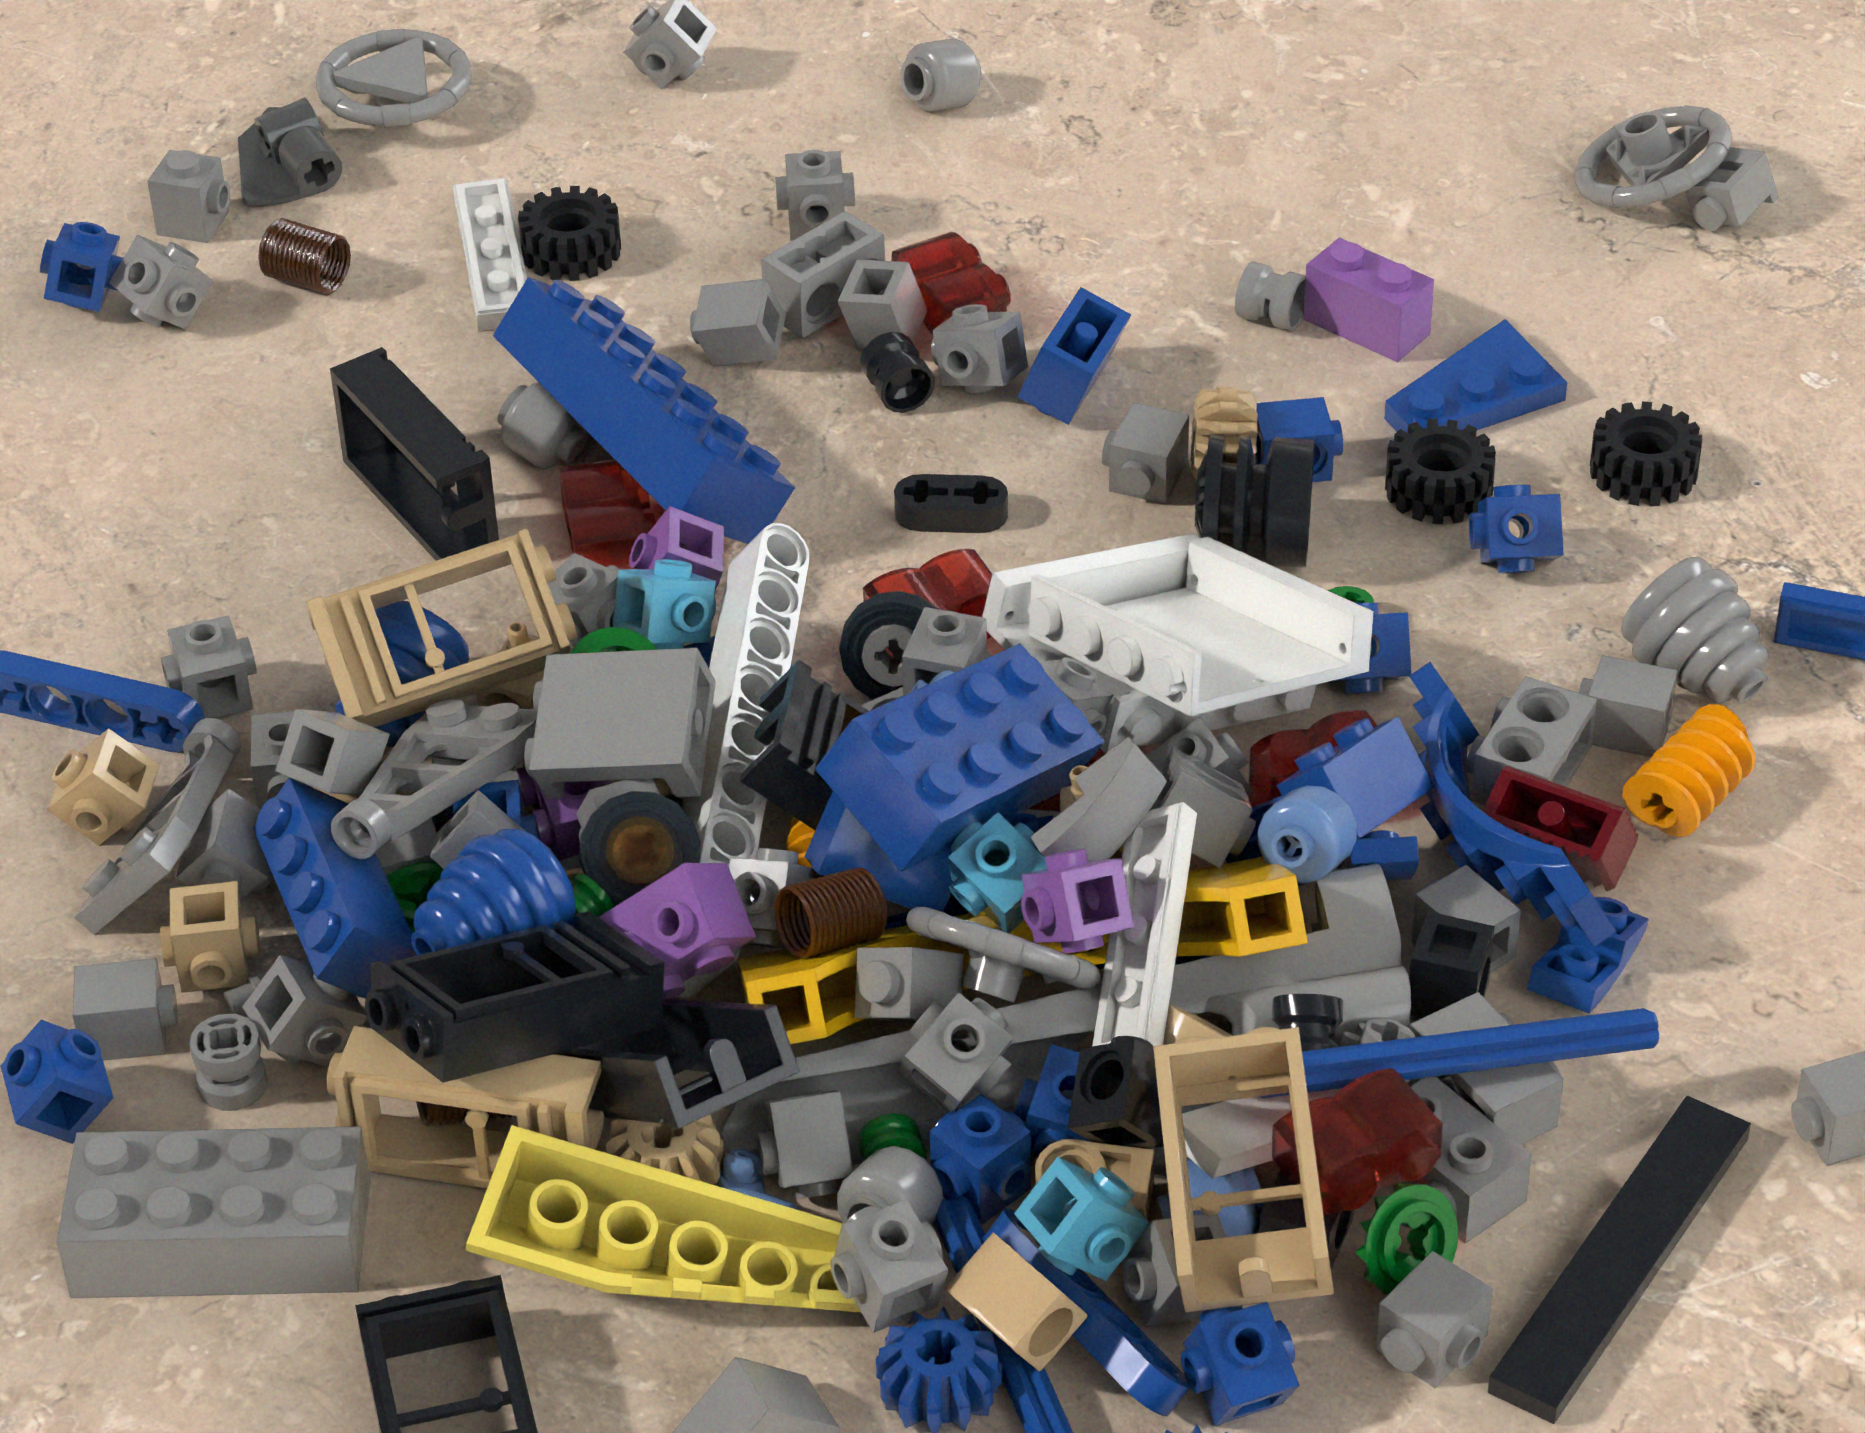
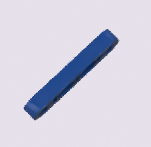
[0,650,205,752]
[982,1208,1190,1416]

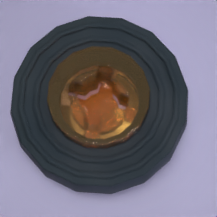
[579,791,701,907]

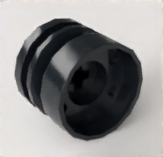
[1195,433,1314,567]

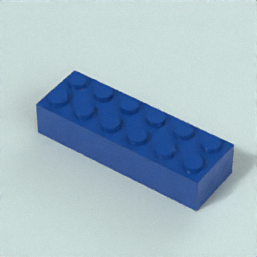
[493,277,795,544]

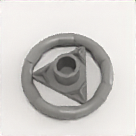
[316,29,472,127]
[1574,105,1732,208]
[906,907,1100,1003]

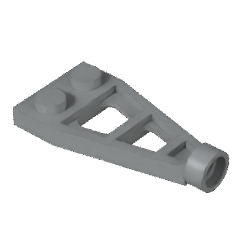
[331,699,537,859]
[74,718,241,935]

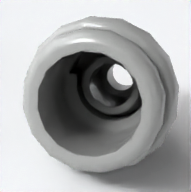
[1621,557,1769,704]

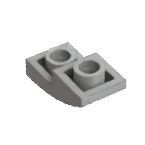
[1030,736,1167,860]

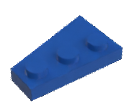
[1384,319,1567,433]

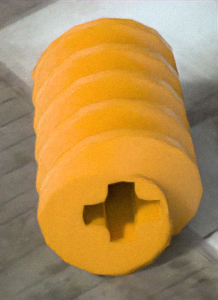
[1622,704,1756,838]

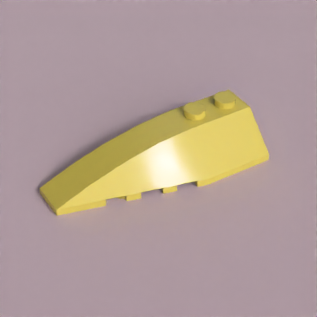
[465,1125,861,1312]

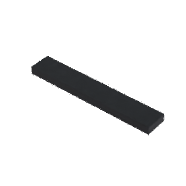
[1488,1095,1751,1424]

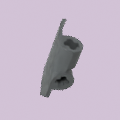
[238,98,342,206]

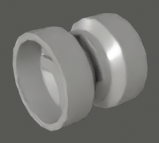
[1235,261,1306,331]
[189,1014,268,1111]

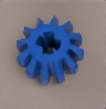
[875,1305,1002,1433]

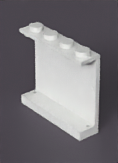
[982,533,1317,754]
[1028,537,1374,716]

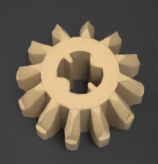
[1190,386,1258,481]
[604,1115,725,1186]

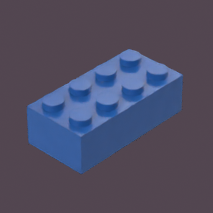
[815,643,1105,872]

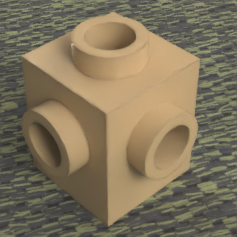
[47,728,160,845]
[160,881,260,993]

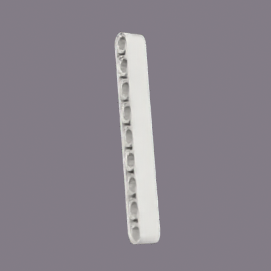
[679,523,809,998]

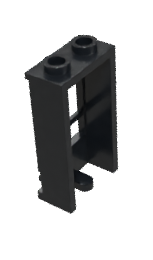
[330,347,499,561]
[740,660,869,831]
[365,911,665,1083]
[554,999,800,1129]
[355,1275,538,1433]

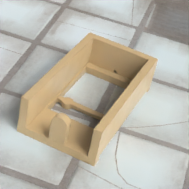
[306,528,577,727]
[327,1026,606,1189]
[1153,1027,1334,1313]

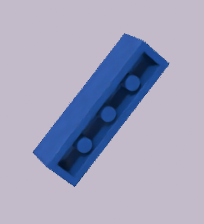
[253,777,417,999]

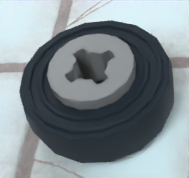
[839,591,938,700]

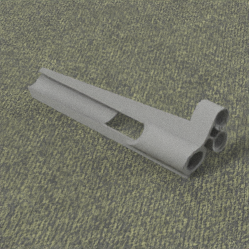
[720,864,1411,1178]

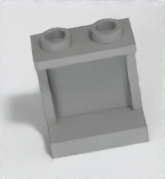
[524,648,716,800]

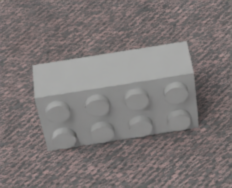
[57,1126,371,1298]

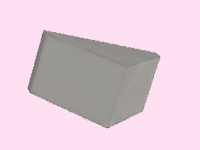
[672,1357,840,1433]

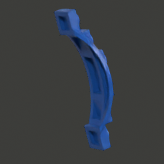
[1409,662,1616,947]

